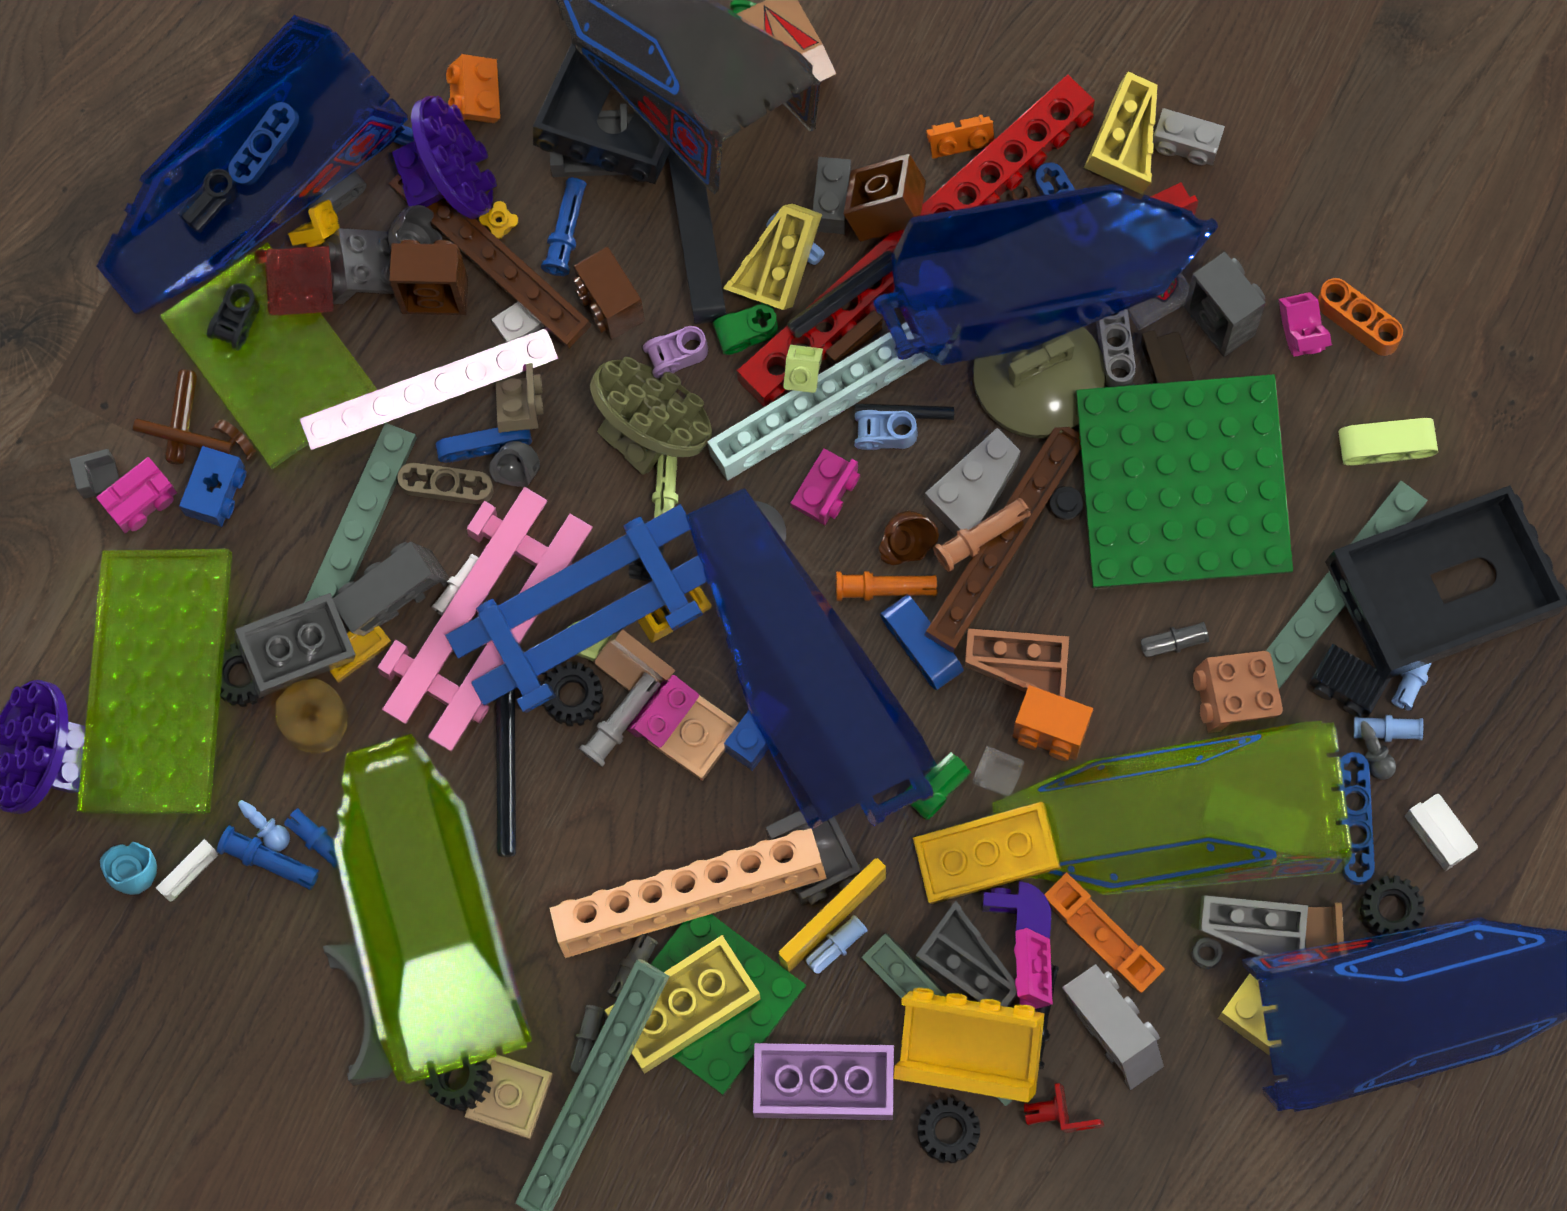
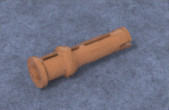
[933,498,1031,572]

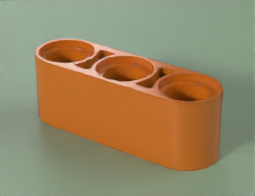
[1318,278,1403,356]

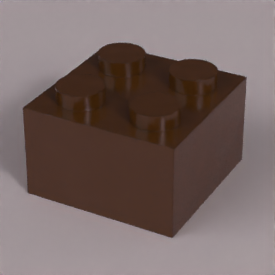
[843,153,926,242]
[572,246,645,341]

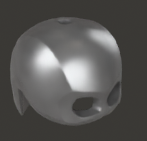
[388,205,442,249]

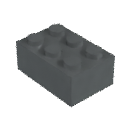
[1184,252,1266,357]
[234,593,356,698]

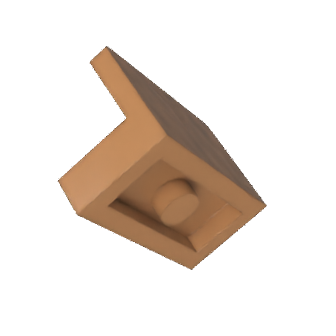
[593,629,675,692]
[1305,903,1345,977]

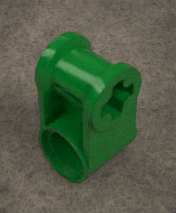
[713,304,778,355]

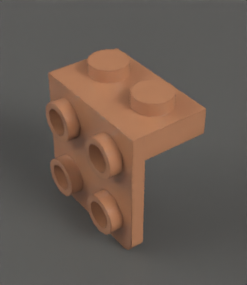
[1193,651,1283,733]

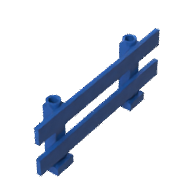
[445,504,720,713]

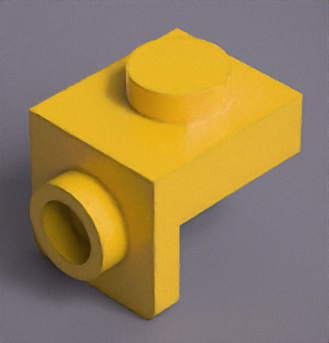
[288,199,340,248]

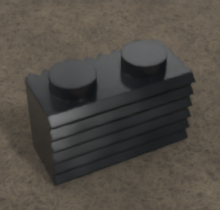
[1309,644,1391,717]

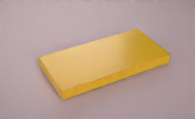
[913,802,1061,904]
[779,858,886,972]

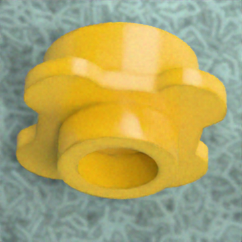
[479,201,518,239]

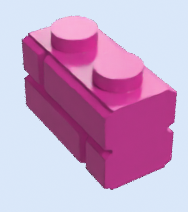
[96,457,177,533]

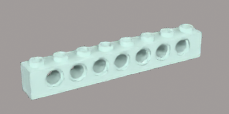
[707,307,950,481]

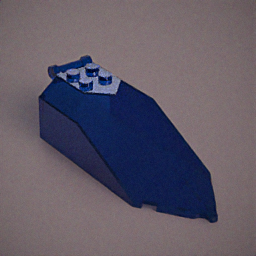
[873,184,1218,365]

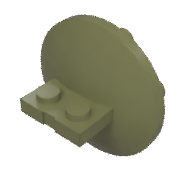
[973,310,1105,438]
[590,357,712,475]

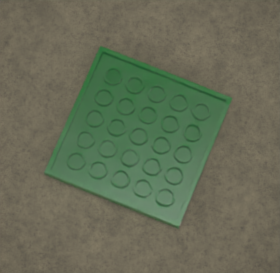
[1076,374,1293,588]

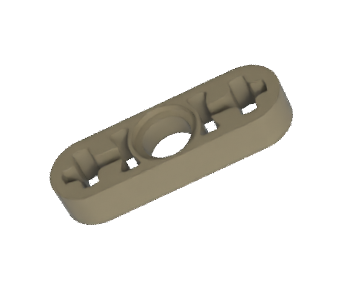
[397,463,494,504]

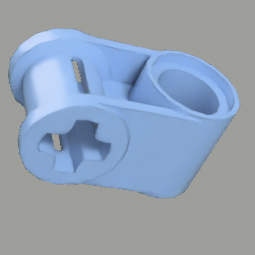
[854,410,918,450]

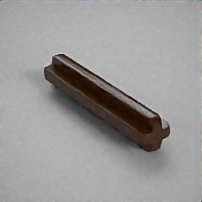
[165,369,197,465]

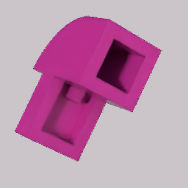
[1279,292,1332,357]

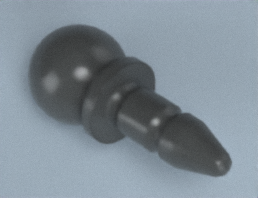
[1361,721,1396,780]

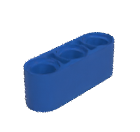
[880,594,964,690]

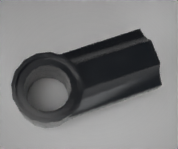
[177,169,238,233]

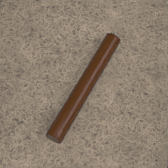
[133,418,233,454]

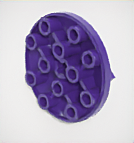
[392,96,497,219]
[0,680,89,814]

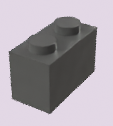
[813,157,851,234]

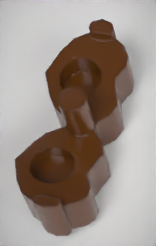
[210,419,257,461]

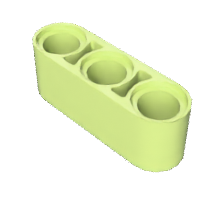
[1338,418,1438,466]

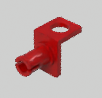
[1024,1083,1104,1133]

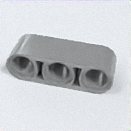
[1095,292,1136,387]

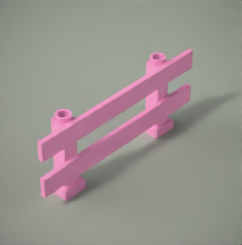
[377,487,593,752]

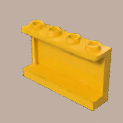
[893,988,1045,1102]

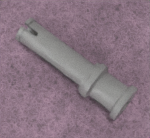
[579,672,661,767]

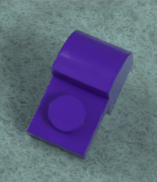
[982,881,1051,941]

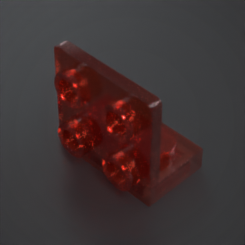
[255,246,334,315]

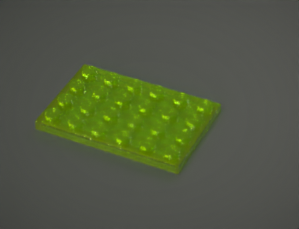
[160,242,378,469]

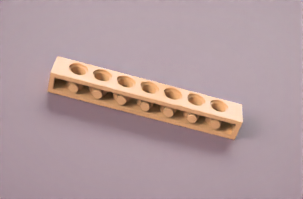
[550,828,827,958]

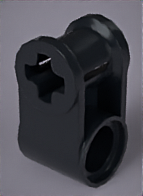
[207,283,260,351]

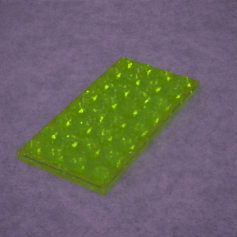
[78,549,232,814]

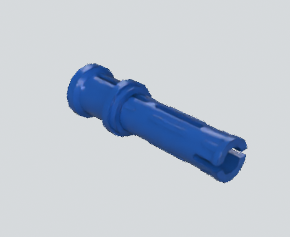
[541,177,587,276]
[216,825,320,890]

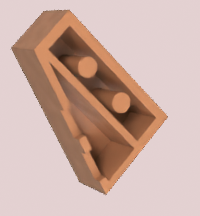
[965,628,1069,698]

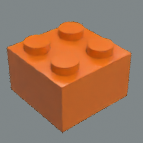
[1013,685,1093,761]

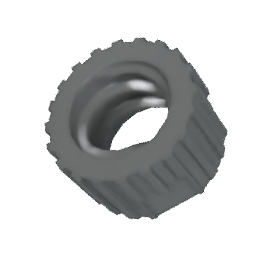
[1191,937,1223,970]

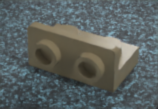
[496,363,544,433]

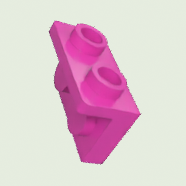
[791,448,860,525]
[626,675,699,748]
[1014,928,1053,1009]

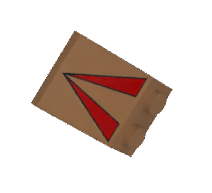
[733,0,836,104]

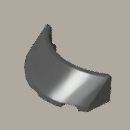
[323,944,409,1086]

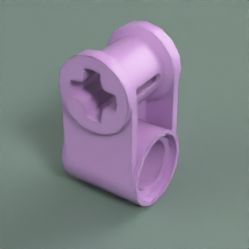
[642,326,708,378]

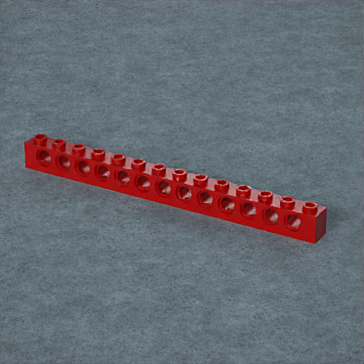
[737,74,1095,407]

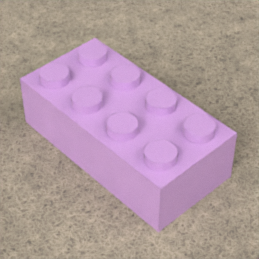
[753,1043,894,1120]

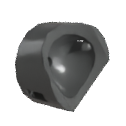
[490,441,540,487]

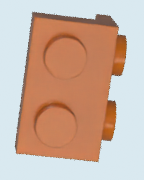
[446,54,500,123]

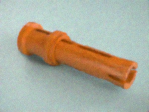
[836,571,937,601]

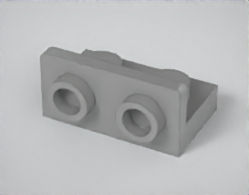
[1152,108,1225,165]

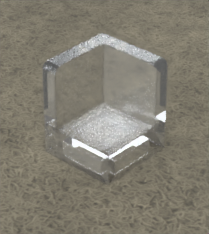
[973,746,1024,798]

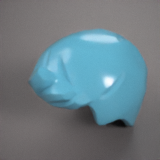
[100,842,157,895]

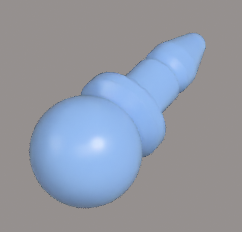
[238,800,290,852]

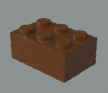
[389,240,468,315]

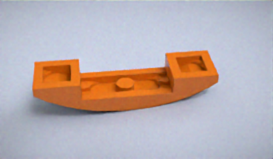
[1044,872,1165,994]

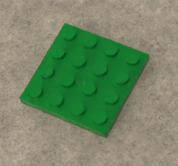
[650,914,806,1096]

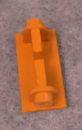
[926,115,995,159]

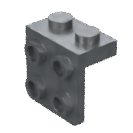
[322,228,394,304]

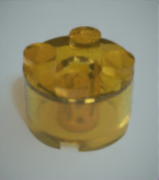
[276,679,348,754]

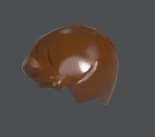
[879,511,939,565]

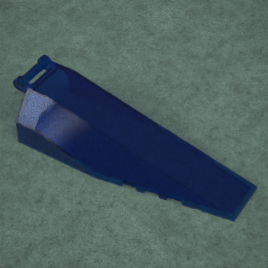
[686,488,937,830]

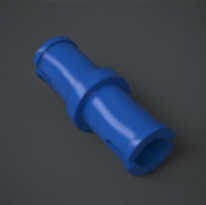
[284,808,349,868]

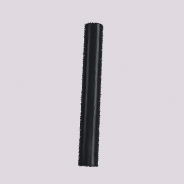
[855,404,954,420]

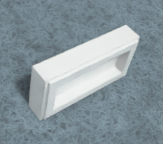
[156,839,218,902]

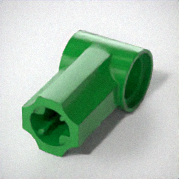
[902,752,971,820]

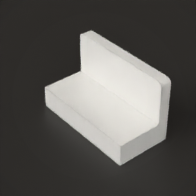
[1405,794,1478,871]

